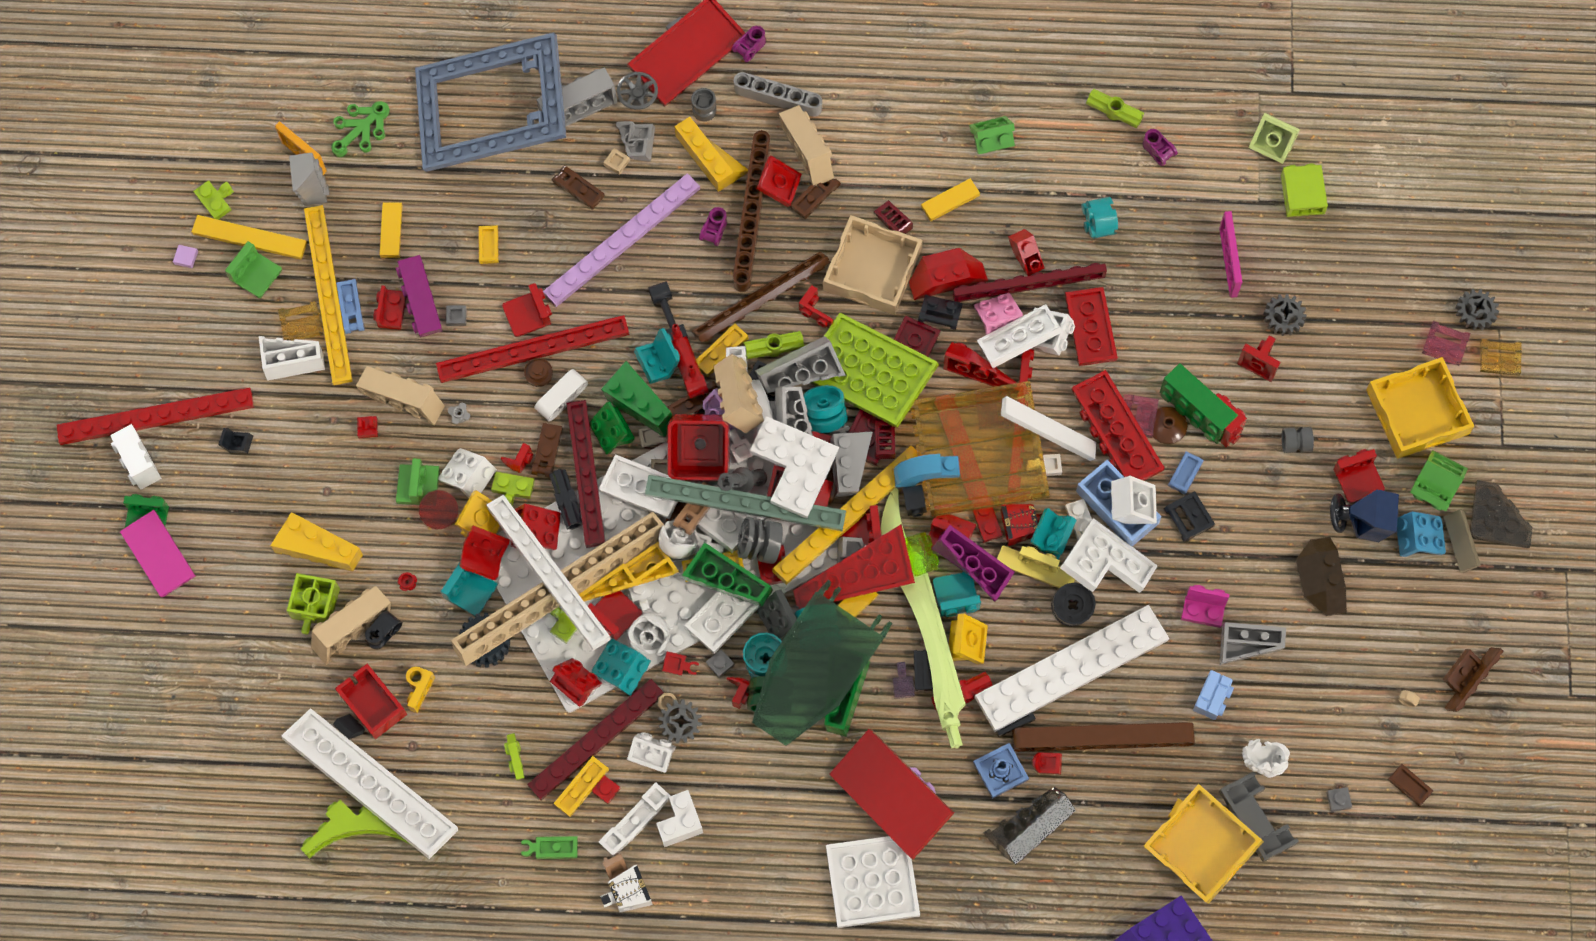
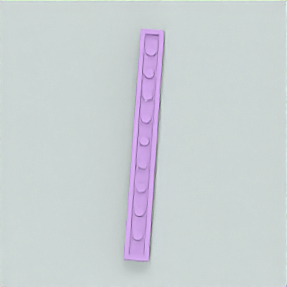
[543,173,700,307]

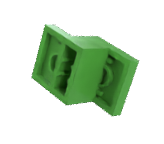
[1410,450,1468,511]

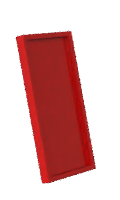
[627,0,745,107]
[829,729,954,859]

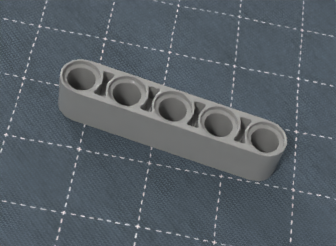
[734,72,822,117]

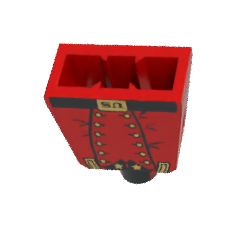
[1000,504,1043,546]

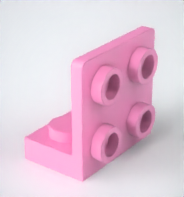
[974,293,1023,335]

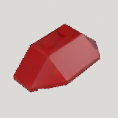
[909,248,988,300]

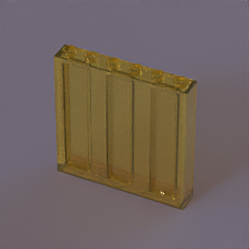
[910,381,1050,517]

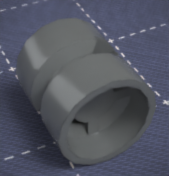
[691,88,717,122]
[1281,427,1314,453]

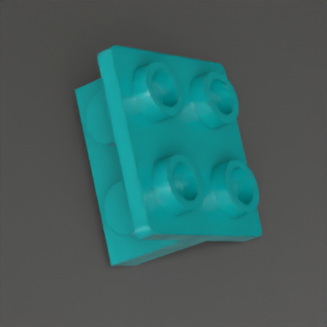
[1031,508,1077,560]

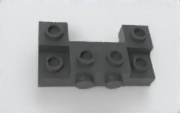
[1219,772,1299,863]

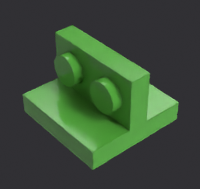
[969,116,1015,154]
[396,458,440,506]

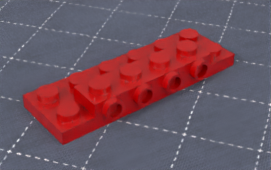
[1071,370,1165,481]

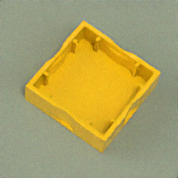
[1366,357,1474,459]
[1144,784,1264,904]

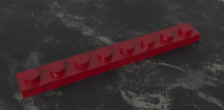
[953,263,1107,302]
[567,400,606,548]
[527,679,664,801]

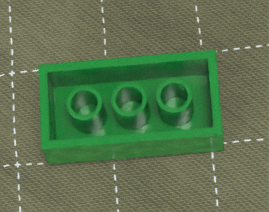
[1159,363,1238,444]

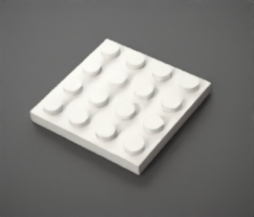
[826,836,920,928]

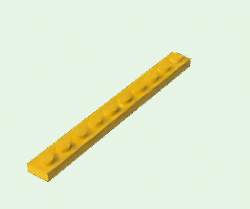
[304,205,353,385]
[772,445,922,585]

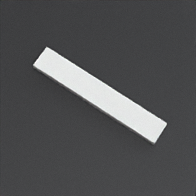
[1001,396,1096,461]

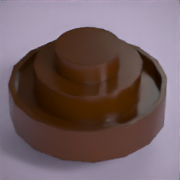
[524,358,553,387]

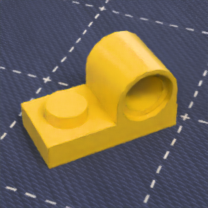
[406,667,435,713]

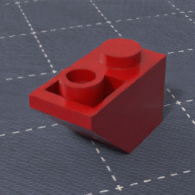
[1008,229,1045,276]

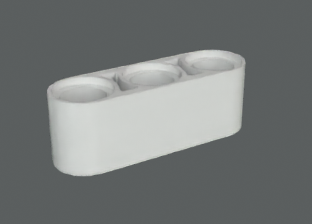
[534,369,588,422]

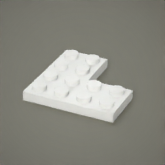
[750,416,839,519]
[1060,518,1158,593]

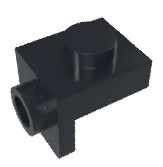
[218,428,253,454]

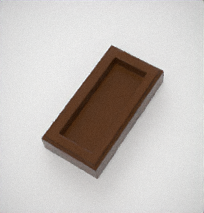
[1388,764,1434,807]

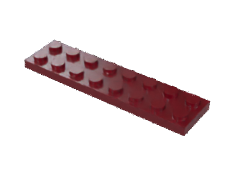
[849,315,941,466]

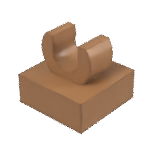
[602,853,628,880]

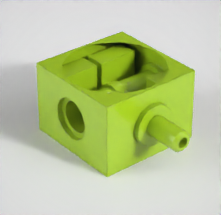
[287,573,340,635]

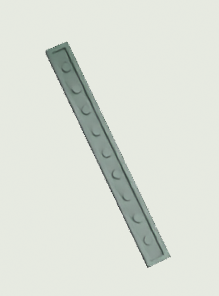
[645,475,846,531]

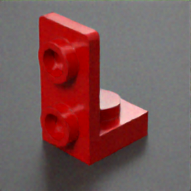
[799,285,833,328]

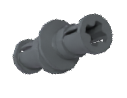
[718,467,767,492]

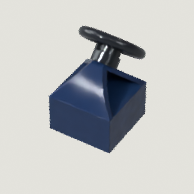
[1330,489,1399,543]

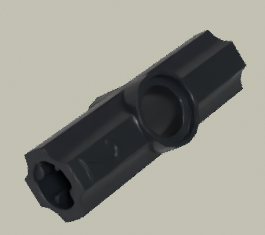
[549,469,583,530]

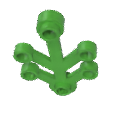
[331,101,390,157]

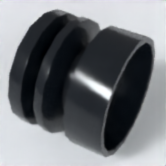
[1051,582,1096,627]

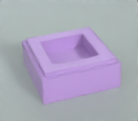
[173,245,198,268]

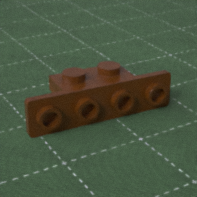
[1443,647,1504,712]

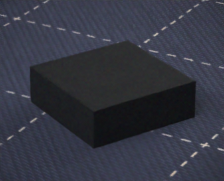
[333,714,365,740]

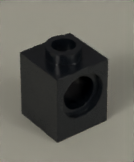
[903,484,927,517]

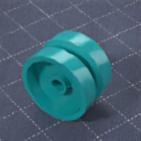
[803,385,847,433]

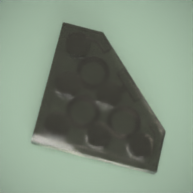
[1470,480,1533,549]

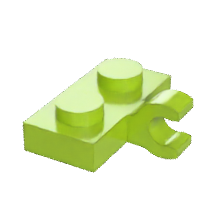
[193,180,234,220]
[491,472,535,507]
[550,607,577,644]
[504,733,524,780]

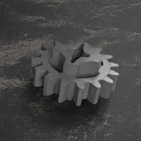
[1455,289,1499,331]
[1263,294,1307,336]
[658,699,702,743]

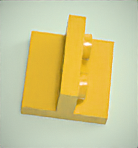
[455,490,500,537]
[948,614,988,665]

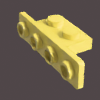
[997,546,1075,588]

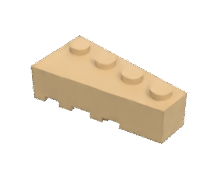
[779,105,834,186]
[356,366,445,425]

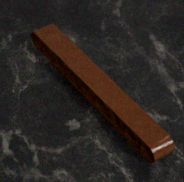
[733,130,770,292]
[1012,722,1195,752]

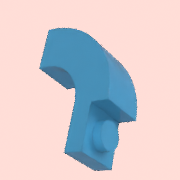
[894,454,960,487]

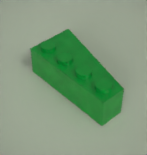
[601,361,673,438]
[682,542,773,607]
[824,644,870,737]

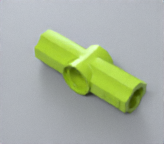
[1086,89,1144,128]
[744,331,804,360]

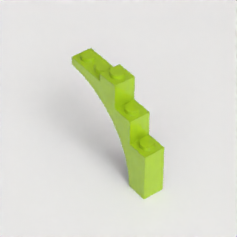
[301,800,412,859]

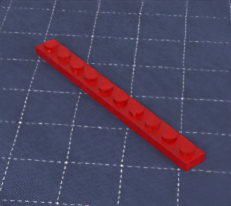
[436,315,630,383]
[57,387,254,445]

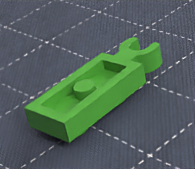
[521,836,578,859]

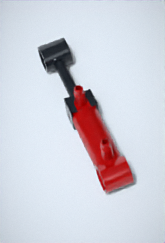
[648,281,709,399]

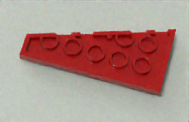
[793,524,915,609]

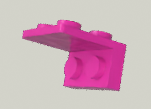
[1181,585,1230,628]

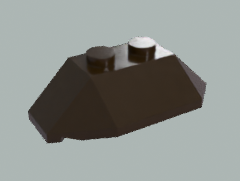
[1296,537,1347,616]

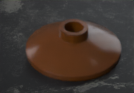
[1148,407,1188,444]

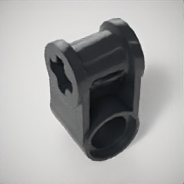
[365,610,403,650]

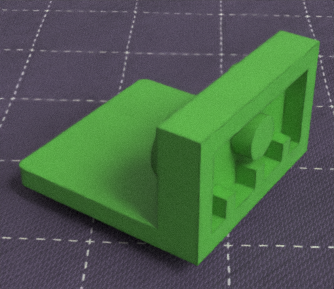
[225,241,282,298]

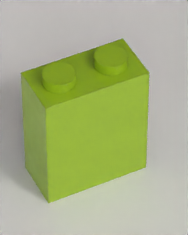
[1281,163,1328,217]

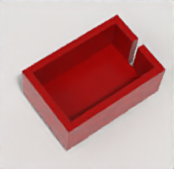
[335,663,407,740]

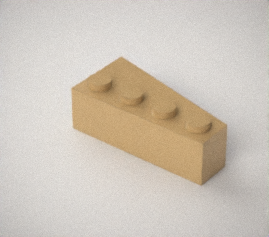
[714,354,764,433]
[311,586,391,665]

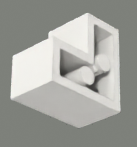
[656,790,703,847]

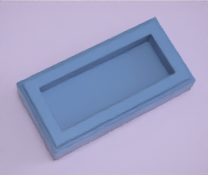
[1168,451,1204,495]

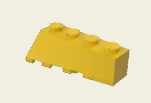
[674,117,748,192]

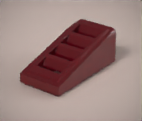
[874,200,913,234]
[875,421,896,459]

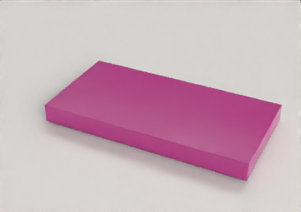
[1219,211,1242,298]
[120,510,196,598]

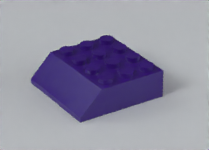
[1114,895,1212,941]

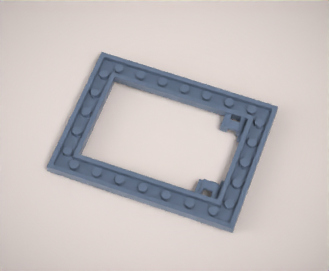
[415,32,566,172]

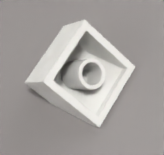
[1111,476,1157,524]

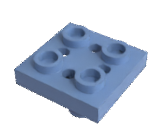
[973,743,1029,799]

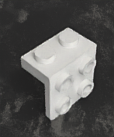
[438,448,497,498]

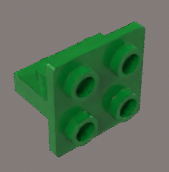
[589,402,635,455]

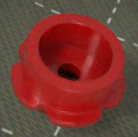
[397,572,417,591]

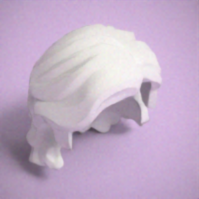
[1242,739,1290,778]

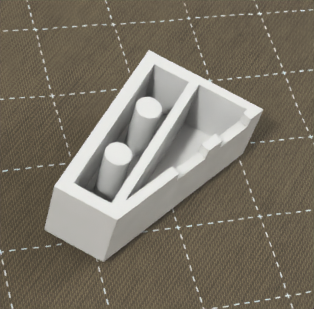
[259,336,325,381]
[110,424,162,490]

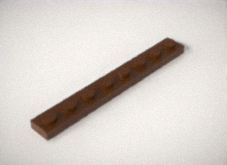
[692,252,830,343]

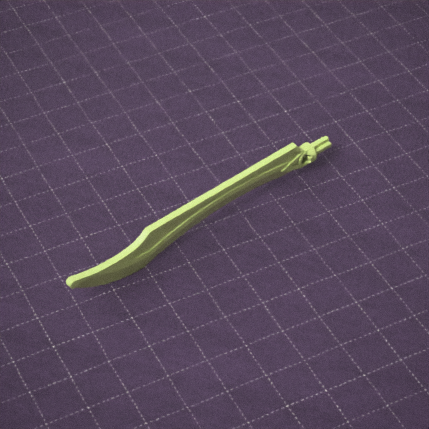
[881,487,965,749]

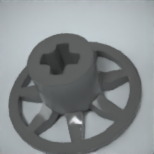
[617,72,658,110]

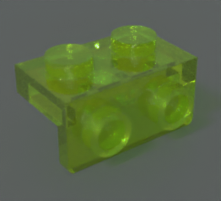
[905,532,939,577]

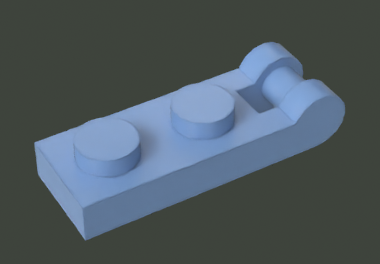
[336,279,365,334]

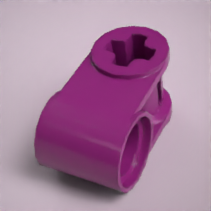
[732,25,766,62]
[1142,129,1178,166]
[699,207,727,246]

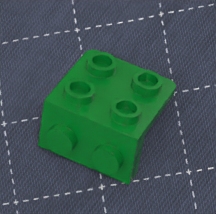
[123,494,169,540]

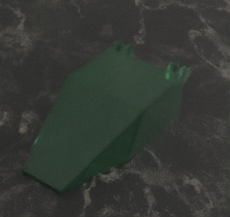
[752,580,892,746]

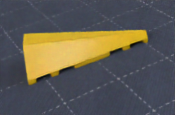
[579,542,679,602]

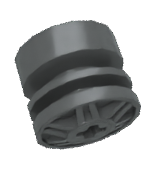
[737,517,783,564]

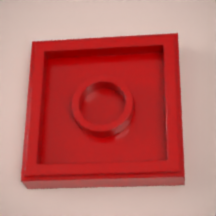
[756,156,802,207]

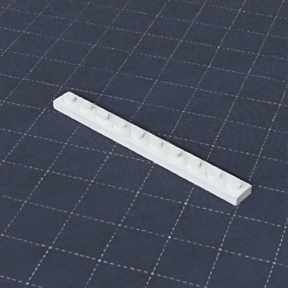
[487,495,610,650]

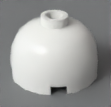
[658,520,700,559]
[628,614,669,655]

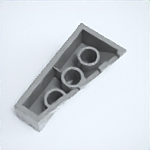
[289,152,330,206]
[755,336,845,393]

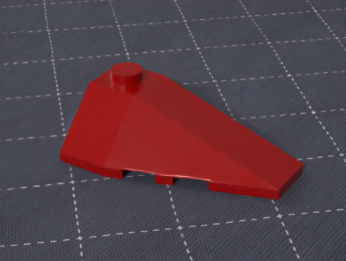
[943,342,1019,395]

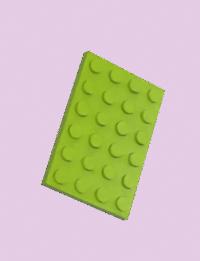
[810,313,939,428]

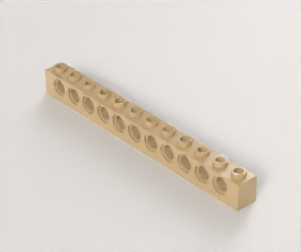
[451,512,665,666]

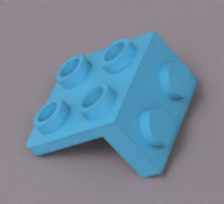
[1397,511,1446,557]

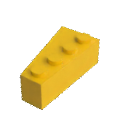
[270,512,363,572]

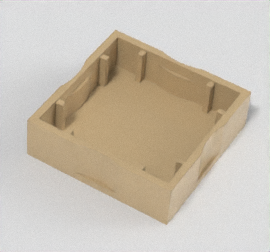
[823,215,923,315]

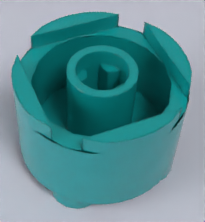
[1081,197,1118,239]

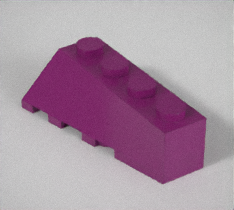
[396,255,443,338]
[932,525,1015,602]

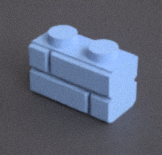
[1193,670,1234,720]

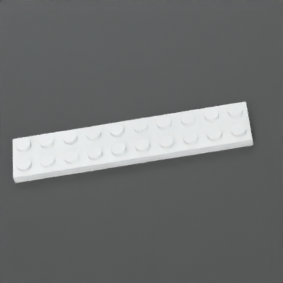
[974,605,1169,732]
[282,708,458,859]

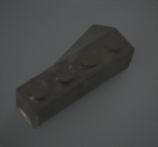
[984,787,1076,865]

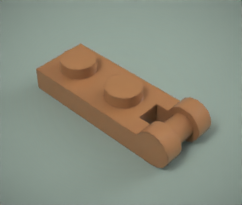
[673,481,711,535]

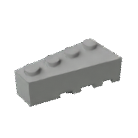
[775,387,812,467]

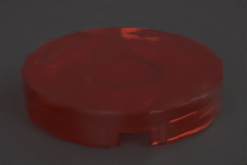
[419,490,458,530]

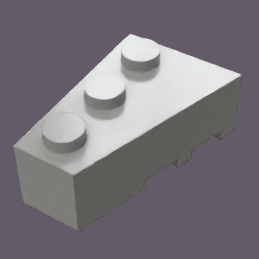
[830,432,872,497]
[1220,622,1286,665]

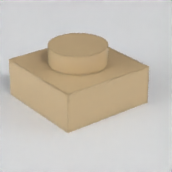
[603,148,630,175]

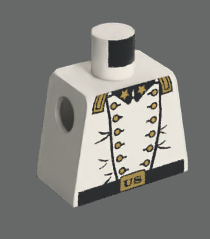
[600,865,653,912]

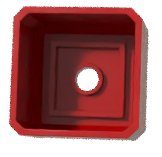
[668,414,730,481]

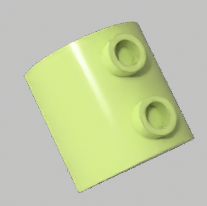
[1248,113,1300,164]

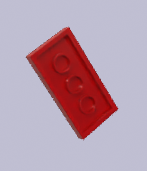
[1065,287,1118,366]

